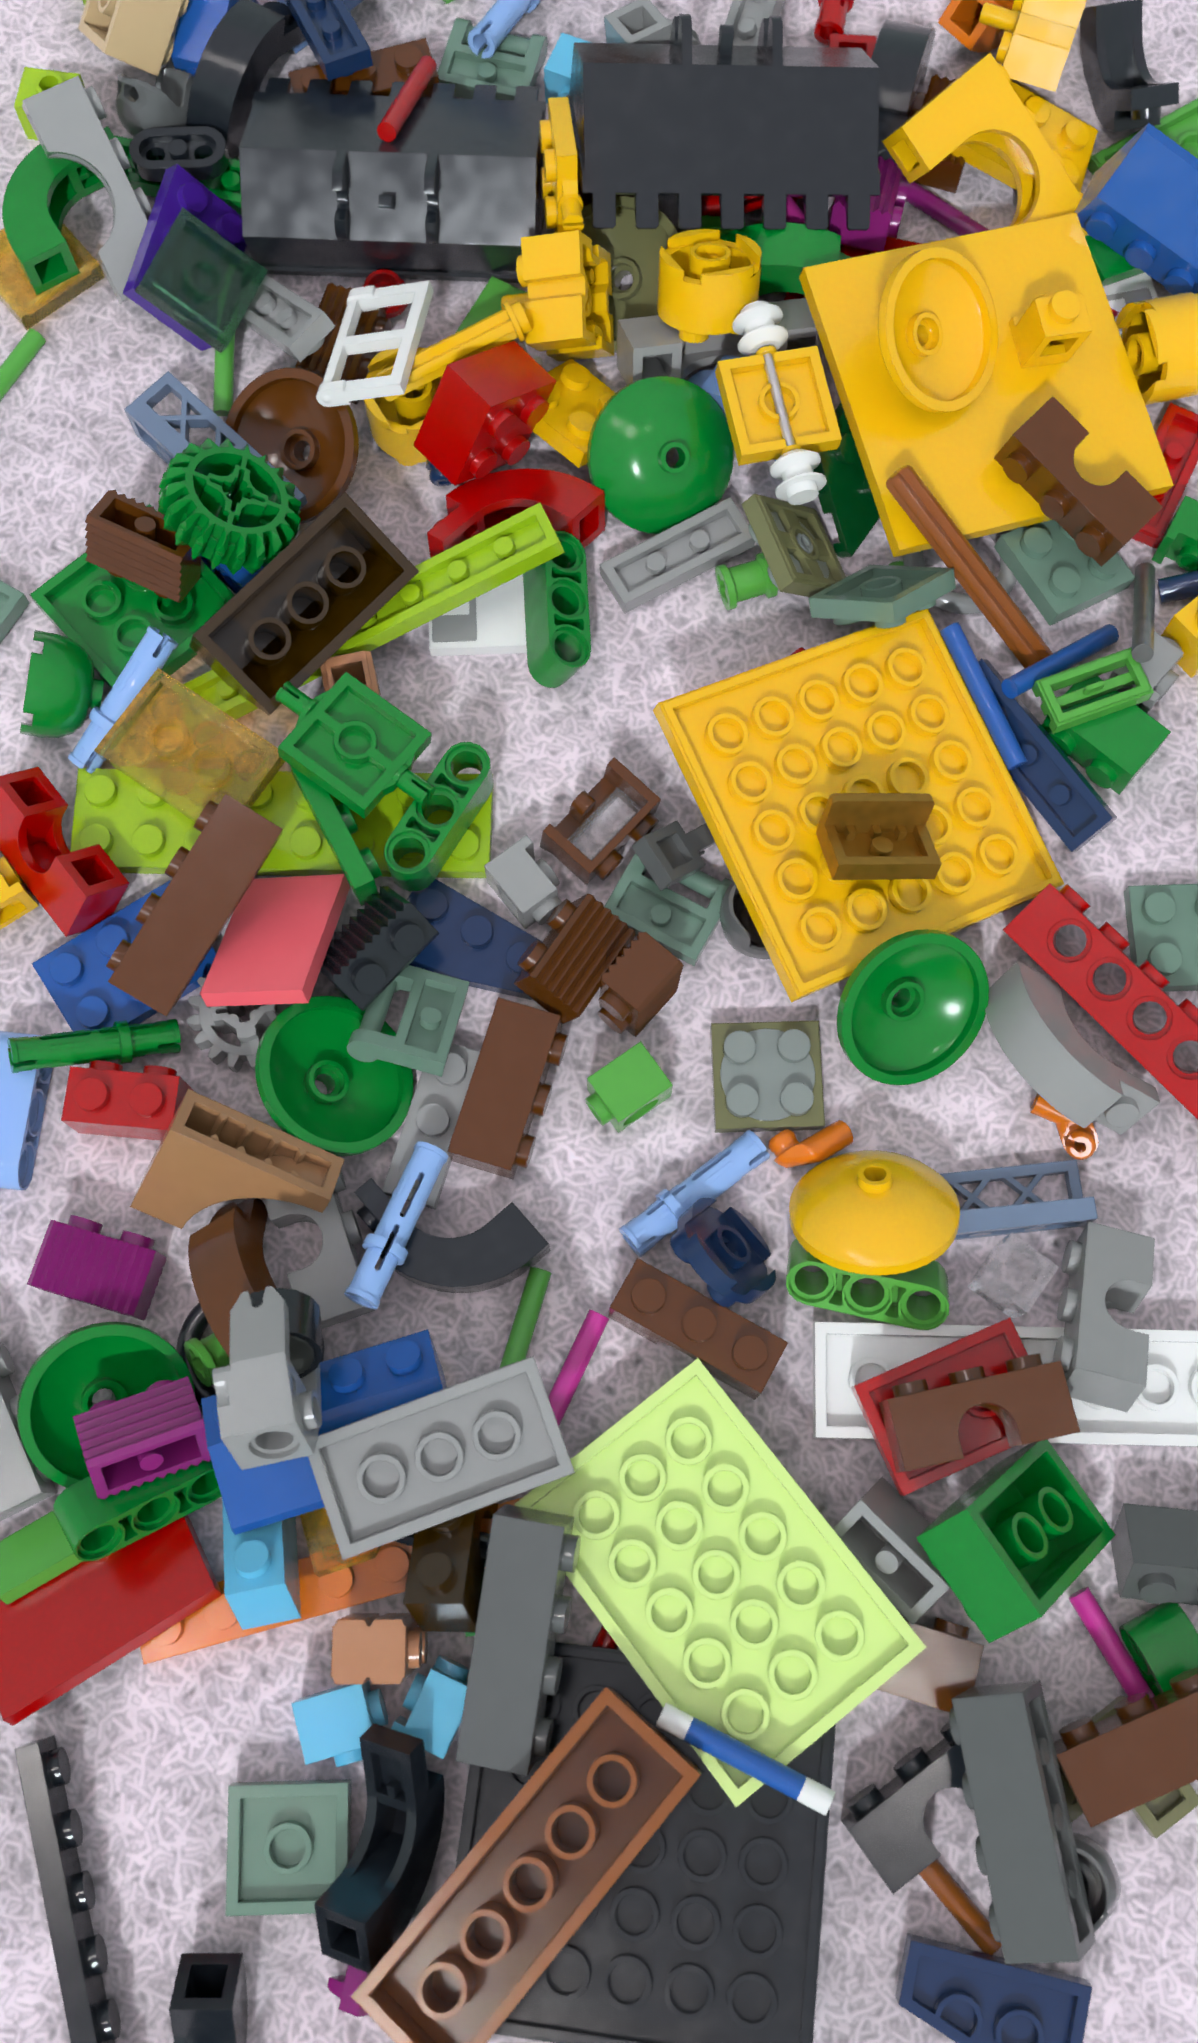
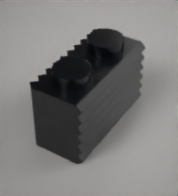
[320,886,439,1011]

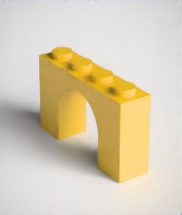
[882,52,1088,236]

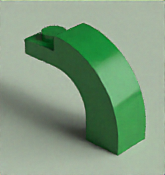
[2,126,129,295]
[720,222,852,296]

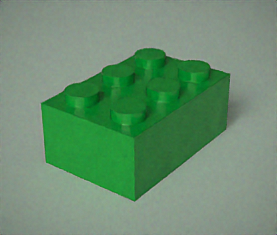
[916,1440,1115,1643]

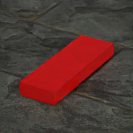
[1132,403,1198,549]

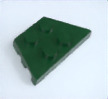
[813,403,880,558]

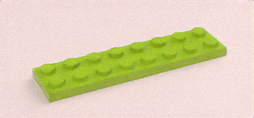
[70,768,494,878]

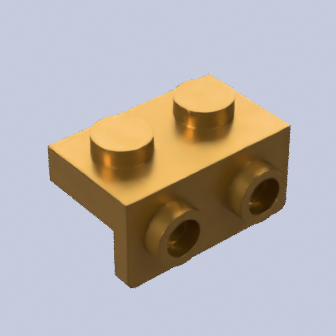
[816,793,942,880]

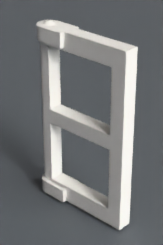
[316,280,434,407]

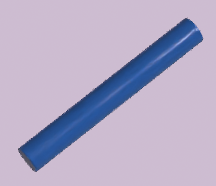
[940,622,1027,771]
[1001,624,1119,699]

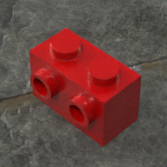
[61,1060,194,1141]

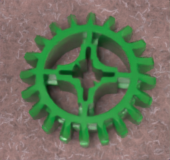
[158,438,301,575]

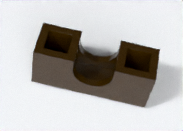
[403,1502,498,1632]

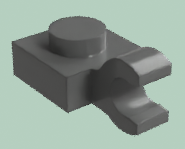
[632,821,716,891]

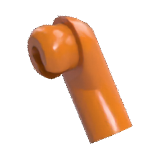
[1030,1093,1099,1160]
[768,1120,853,1168]

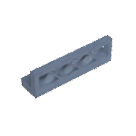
[124,371,307,509]
[940,1159,1098,1240]

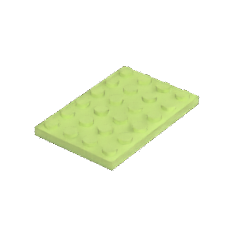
[514,1358,926,1807]

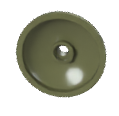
[581,196,679,353]

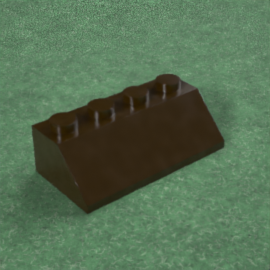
[189,492,419,716]

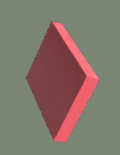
[200,874,350,1007]

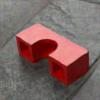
[0,766,129,937]

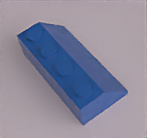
[1075,123,1198,295]
[201,1329,447,1535]

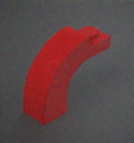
[427,468,605,558]

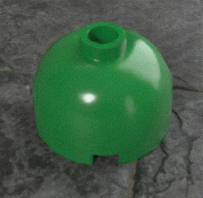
[20,630,104,738]

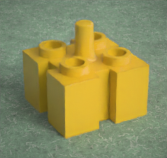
[979,0,1087,92]
[501,230,614,362]

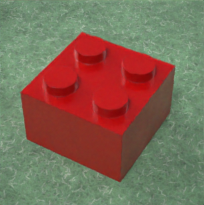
[413,340,557,486]

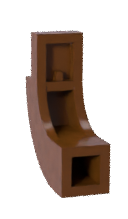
[188,1198,277,1358]

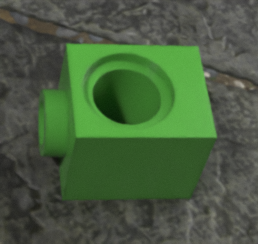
[585,1041,673,1133]

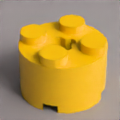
[657,229,762,343]
[1116,292,1198,405]
[364,346,442,466]

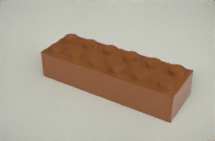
[351,1686,702,2043]

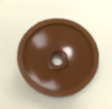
[224,368,359,524]

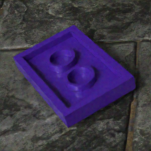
[123,164,247,351]

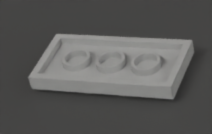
[308,1356,575,1560]

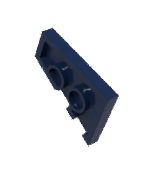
[407,879,543,1000]
[895,1933,1092,2043]

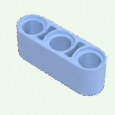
[0,1031,52,1190]

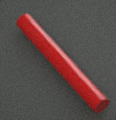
[377,56,437,142]

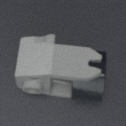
[212,1286,322,1470]

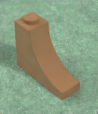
[130,1089,345,1229]

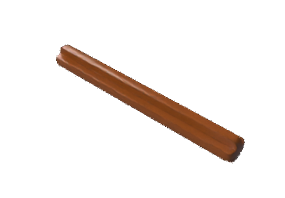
[886,465,1053,668]

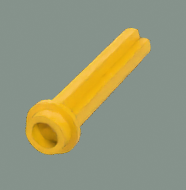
[375,301,532,401]

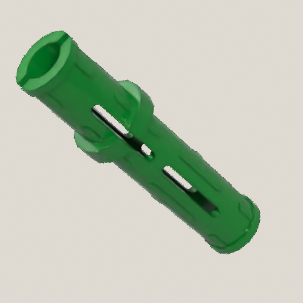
[7,1019,181,1073]

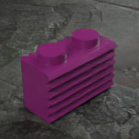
[829,156,909,253]
[27,1215,167,1321]
[73,1376,211,1500]

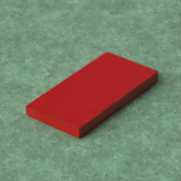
[0,1515,223,1726]

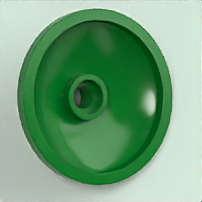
[587,376,734,534]
[837,929,989,1085]
[255,996,413,1156]
[17,1322,195,1488]

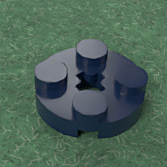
[670,1198,776,1308]

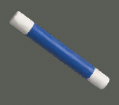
[656,1703,835,1815]

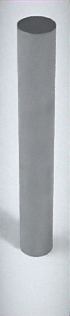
[1132,562,1156,663]

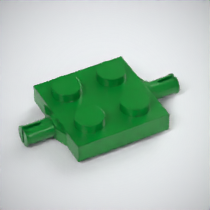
[275,672,436,819]

